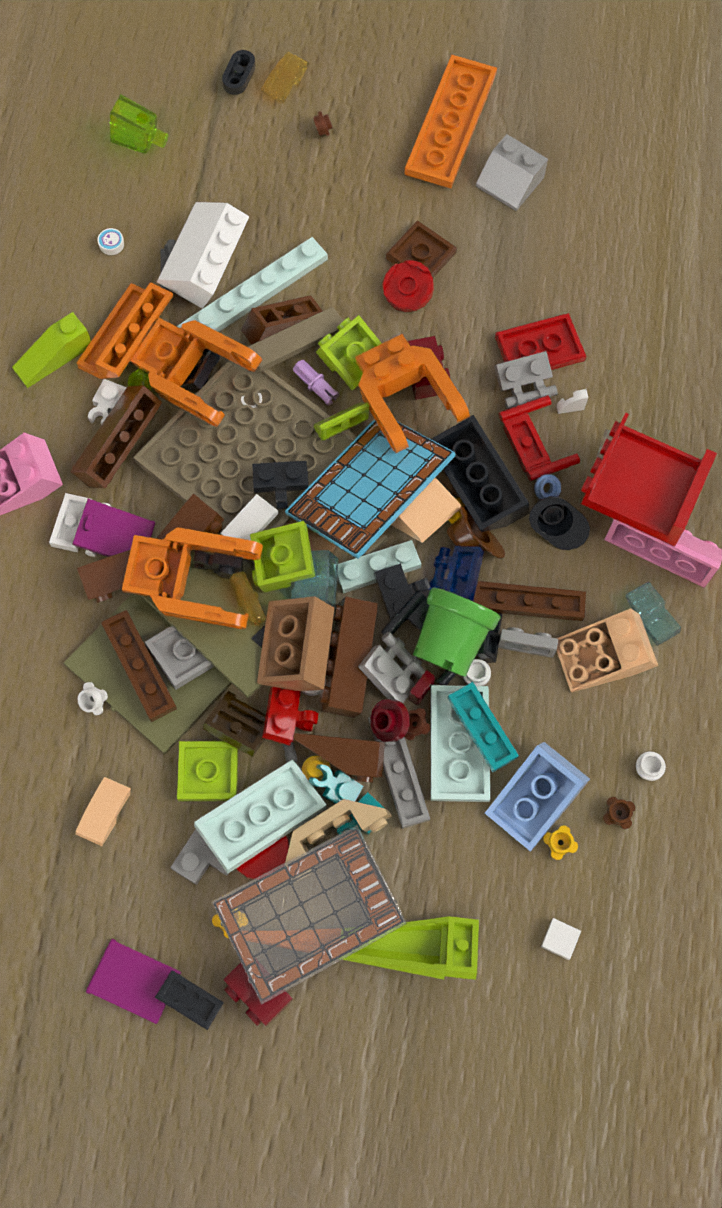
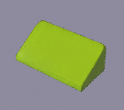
[313,402,369,441]

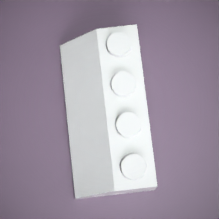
[157,202,249,309]

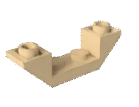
[285,799,391,881]

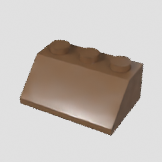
[257,596,334,691]

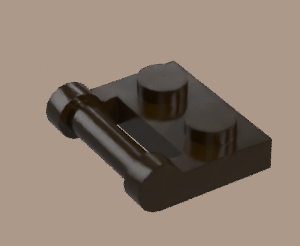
[203,691,266,757]

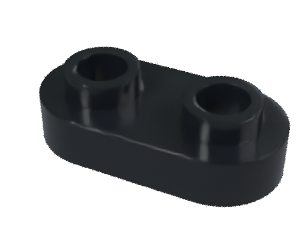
[222,50,256,95]

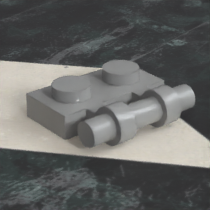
[494,351,558,409]
[358,631,425,703]

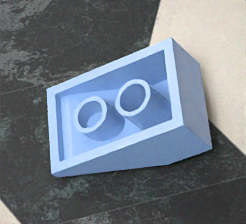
[485,742,590,851]

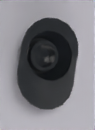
[529,496,590,550]

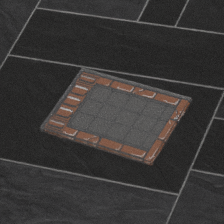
[211,825,407,1004]

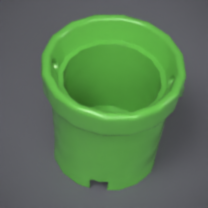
[413,587,501,677]

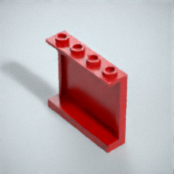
[581,412,717,547]

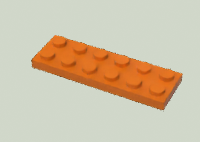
[404,54,497,189]

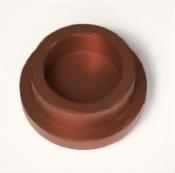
[313,111,333,136]

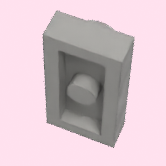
[498,627,558,658]

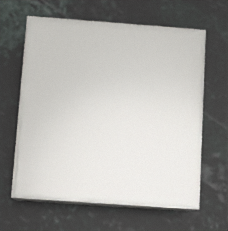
[541,918,581,960]

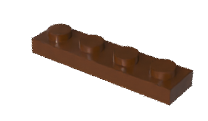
[472,581,586,621]
[101,610,177,722]

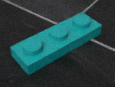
[447,682,519,772]

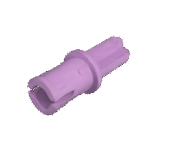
[293,360,339,406]

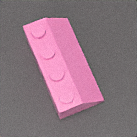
[604,519,722,588]

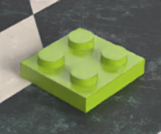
[177,741,238,801]

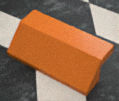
[77,282,173,379]

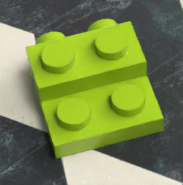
[316,315,382,390]
[250,521,315,593]

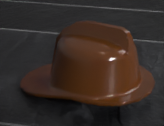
[447,506,505,559]

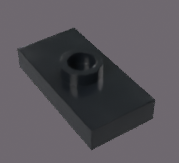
[155,970,224,1030]

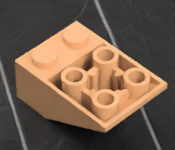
[556,608,658,692]

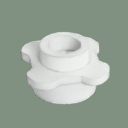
[78,682,108,715]

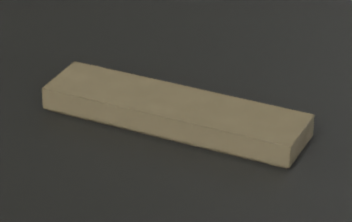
[248,307,343,372]

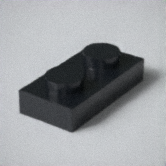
[181,348,220,390]

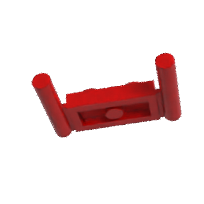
[498,395,580,481]

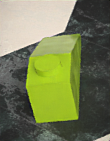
[12,312,91,388]

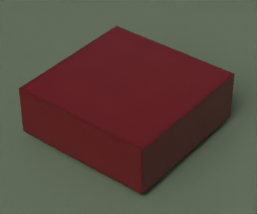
[409,670,435,705]

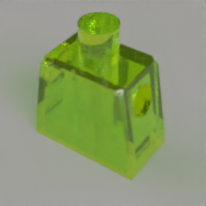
[110,94,169,154]

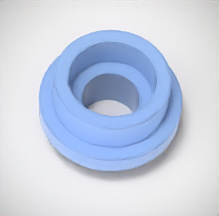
[534,474,561,499]

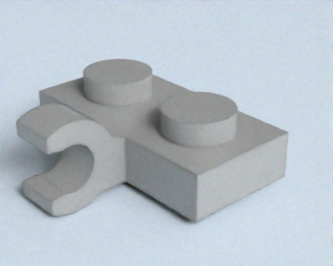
[170,829,229,885]

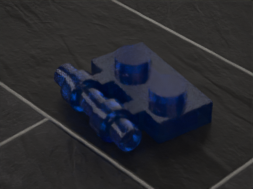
[429,546,484,601]

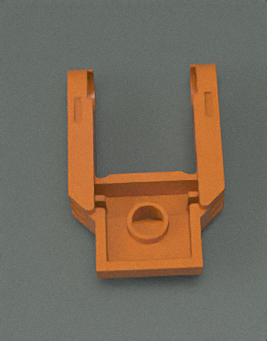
[130,318,262,427]
[355,334,470,453]
[122,527,263,629]

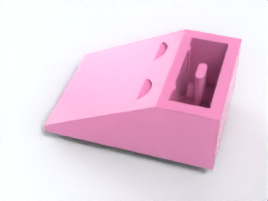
[0,433,63,515]

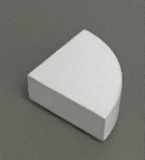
[556,389,588,414]

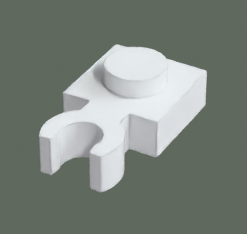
[88,379,127,425]

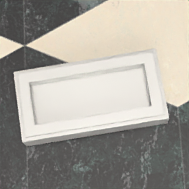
[220,494,278,540]

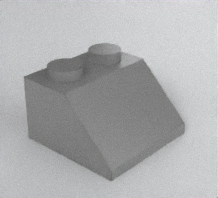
[476,134,548,211]

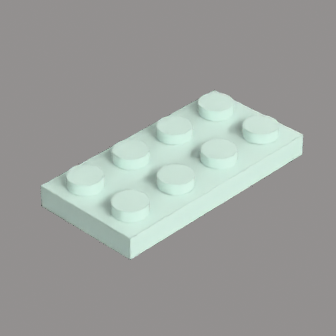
[431,685,490,802]
[194,759,327,874]

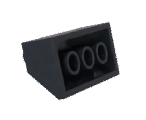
[431,415,530,532]

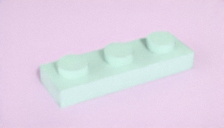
[334,540,421,594]

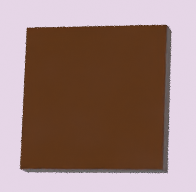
[386,220,457,278]

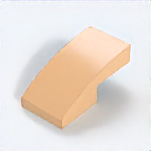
[76,777,131,846]

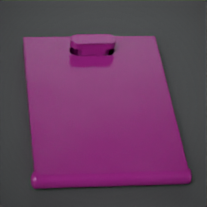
[72,498,156,557]
[86,939,182,1024]

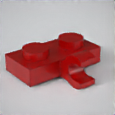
[262,687,319,746]

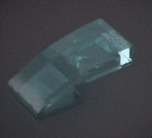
[626,582,681,646]

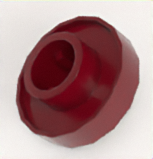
[370,699,410,742]

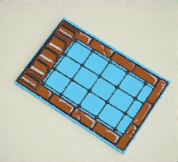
[285,420,455,559]

